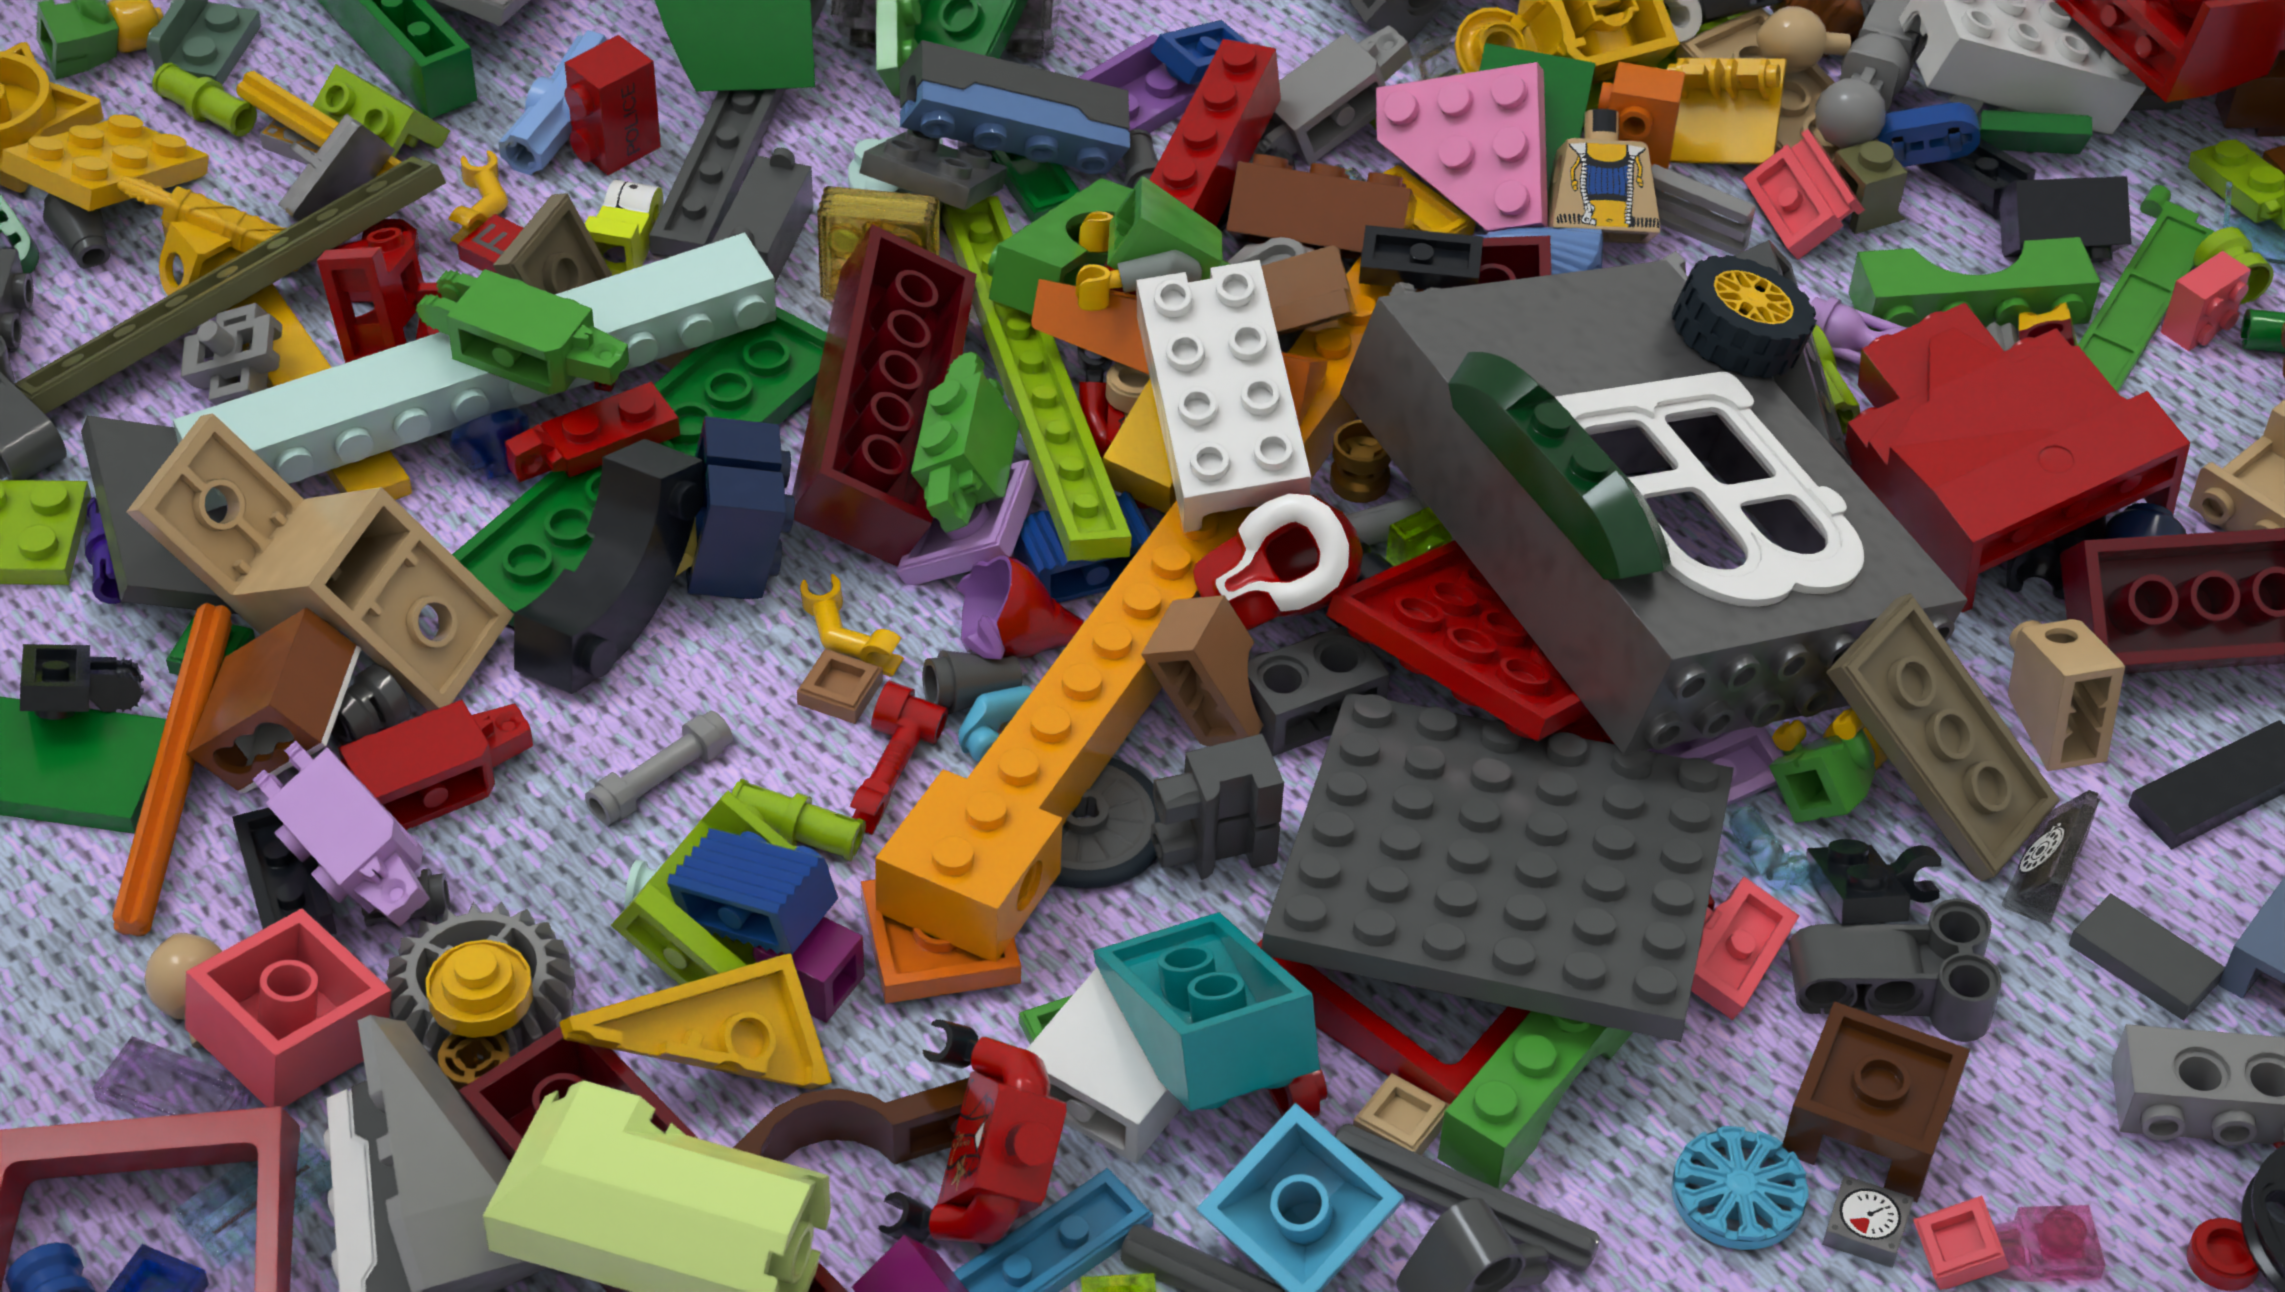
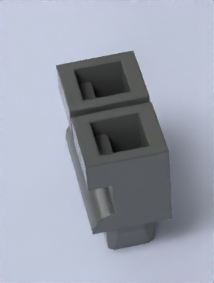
[1151,734,1284,880]

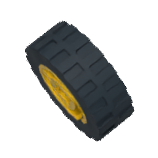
[1672,255,1817,378]

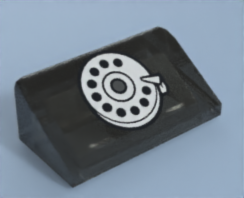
[2002,790,2100,924]

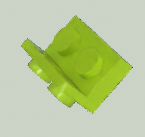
[312,64,451,157]

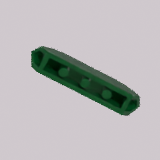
[1448,352,1671,580]

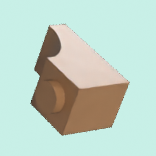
[1141,595,1263,746]

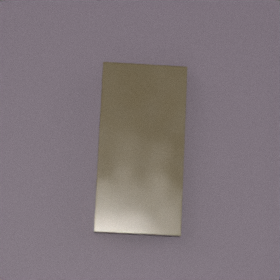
[1826,593,2060,881]

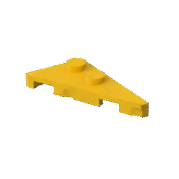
[559,953,832,1090]

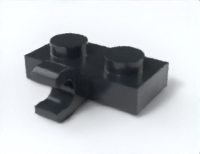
[1806,839,1941,925]

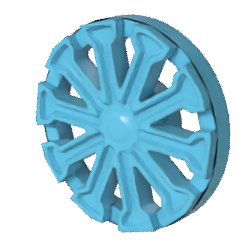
[1671,1126,1809,1250]

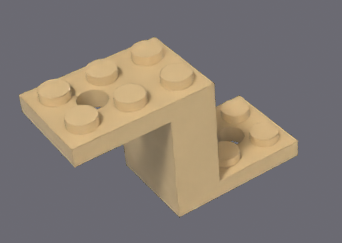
[126,413,514,711]

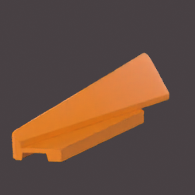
[1031,279,1328,427]

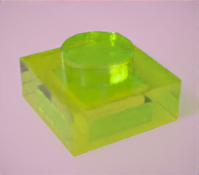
[1386,506,1452,566]

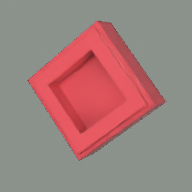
[1913,1196,2010,1290]

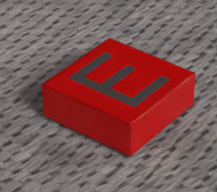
[457,214,523,273]

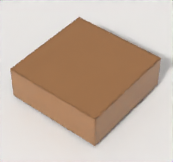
[797,649,883,724]

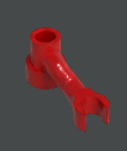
[850,680,949,835]

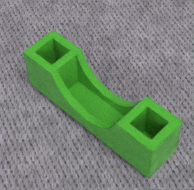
[988,178,1132,315]
[1848,237,2101,332]
[1437,1011,1633,1190]

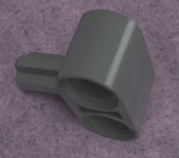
[1396,1198,1550,1292]

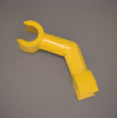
[448,150,508,244]
[800,574,904,677]

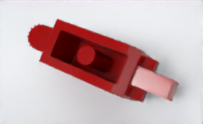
[338,699,533,830]

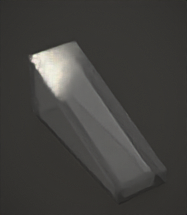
[1411,33,1461,81]

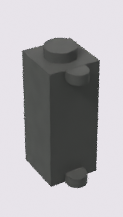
[712,147,814,283]

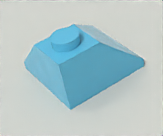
[1196,1103,1405,1292]

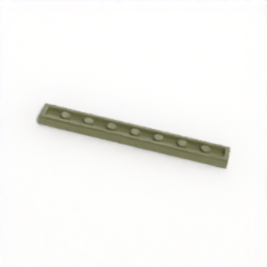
[14,156,446,414]

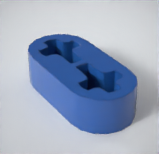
[1873,102,1981,167]

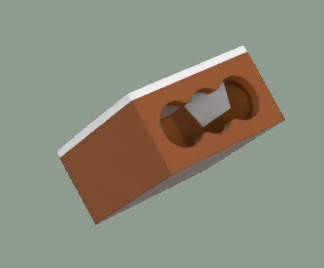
[187,607,361,793]

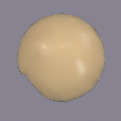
[1756,6,1851,73]
[144,933,222,1048]

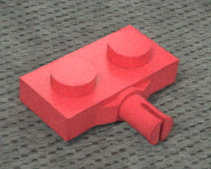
[1691,877,1800,1020]

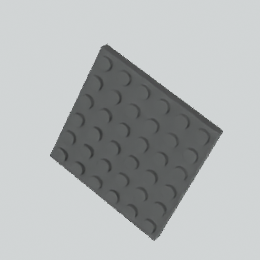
[1261,693,1734,1042]

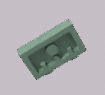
[146,0,262,85]

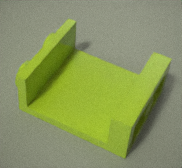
[610,790,797,985]

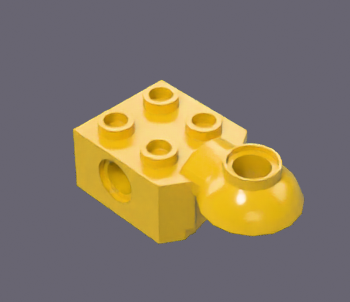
[1454,0,1680,84]

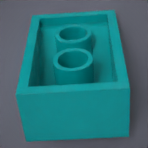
[1093,912,1320,1112]

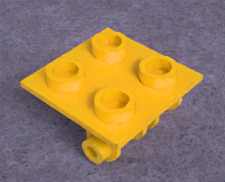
[1667,58,1787,165]

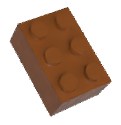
[1226,154,1417,260]

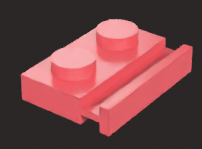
[1742,128,1865,259]

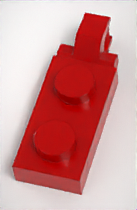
[505,382,680,483]

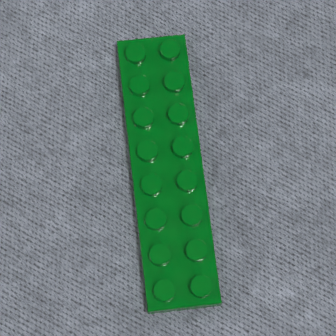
[452,306,827,627]

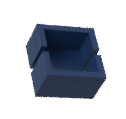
[686,416,795,599]

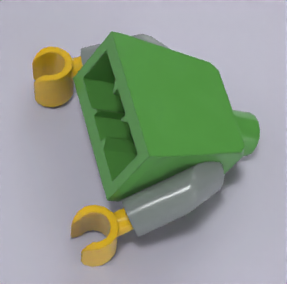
[1075,176,1230,311]

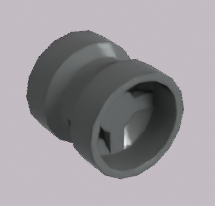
[331,664,411,746]

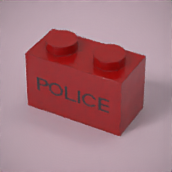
[564,34,661,175]

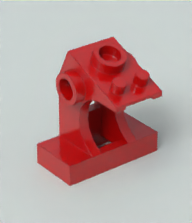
[317,227,424,363]

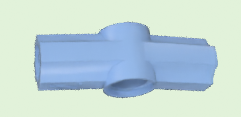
[498,30,607,176]

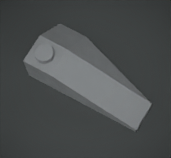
[358,1015,548,1292]

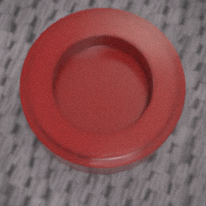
[2187,1218,2260,1291]

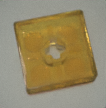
[817,186,940,300]

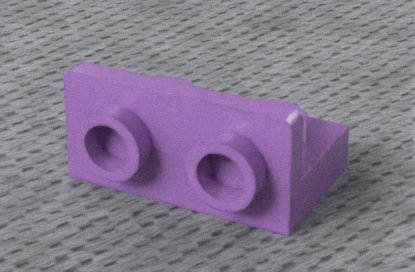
[1078,34,1197,133]

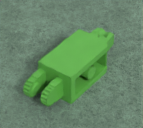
[416,269,629,395]
[911,351,1020,533]

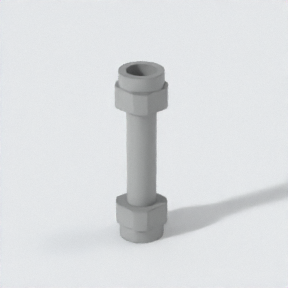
[585,711,733,826]

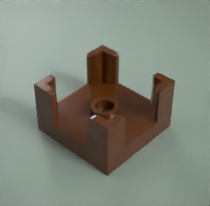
[1782,1001,1971,1203]

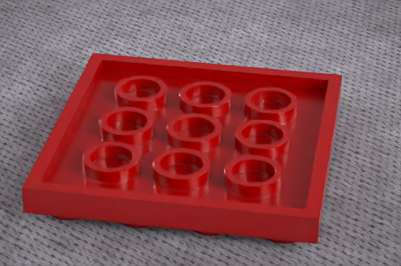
[1326,540,1590,742]

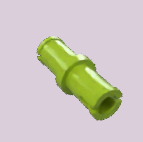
[152,62,257,137]
[731,778,866,861]

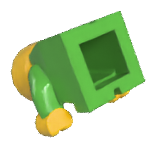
[36,0,163,80]
[1769,707,1889,823]

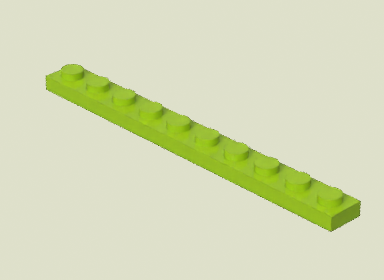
[941,196,1132,561]

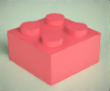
[2161,251,2251,351]

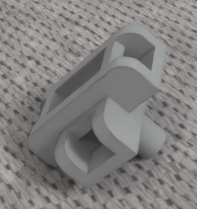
[181,303,282,405]

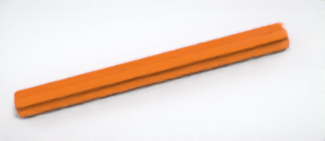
[112,603,232,937]

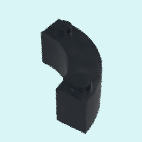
[514,439,704,694]

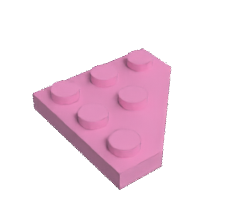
[1376,62,1548,233]

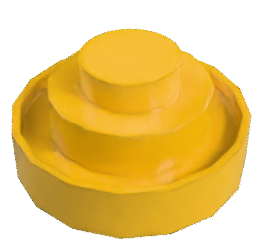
[426,940,533,1038]

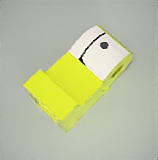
[585,180,664,275]

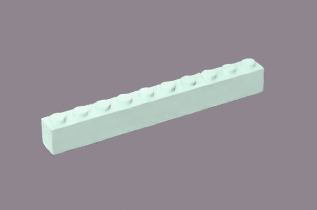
[173,233,776,511]

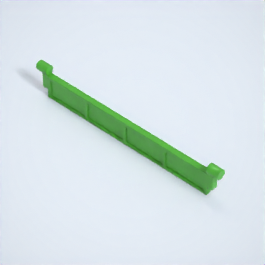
[2078,185,2214,393]

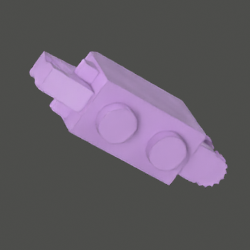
[253,741,430,927]

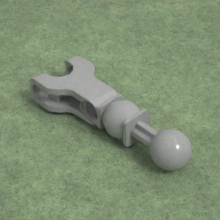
[1815,0,1928,149]

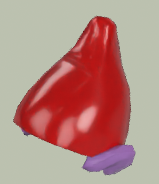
[956,555,1084,659]

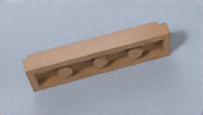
[1115,245,1357,363]

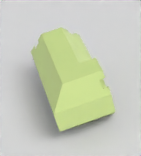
[483,1080,831,1292]

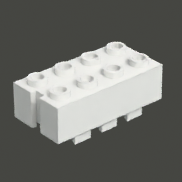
[1899,0,2146,135]
[1136,260,1311,533]

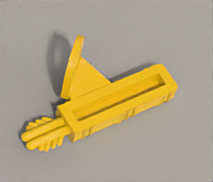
[117,176,299,296]

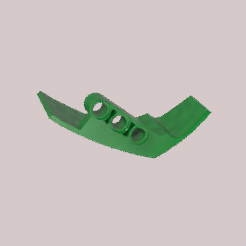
[655,0,815,92]

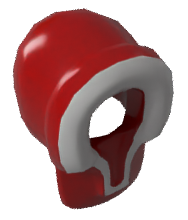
[1193,493,1363,631]

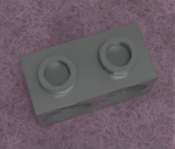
[1248,626,1390,756]

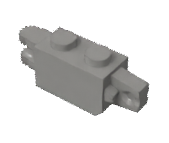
[1251,26,1413,166]

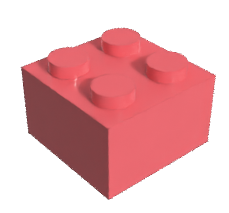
[185,908,391,1108]

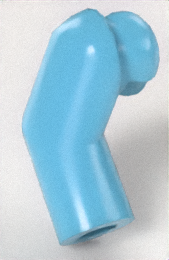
[958,685,1033,762]

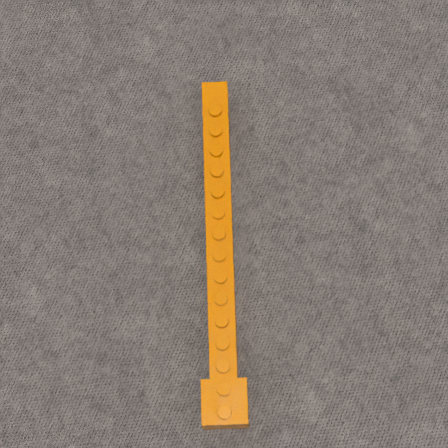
[875,254,1424,962]

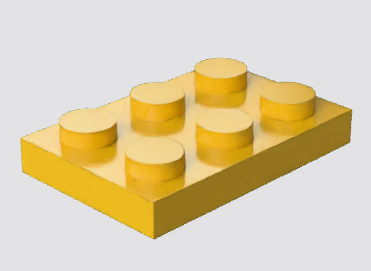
[1,114,209,211]

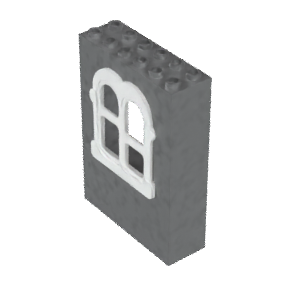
[1340,260,1968,755]

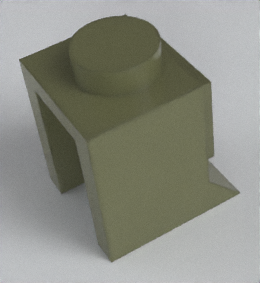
[1833,139,1908,234]

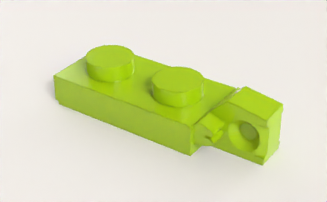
[2188,139,2285,231]

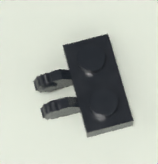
[20,644,144,720]

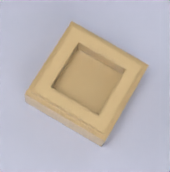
[1353,1073,1450,1155]

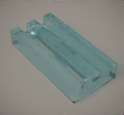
[174,1132,332,1267]

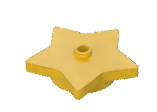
[0,42,104,193]

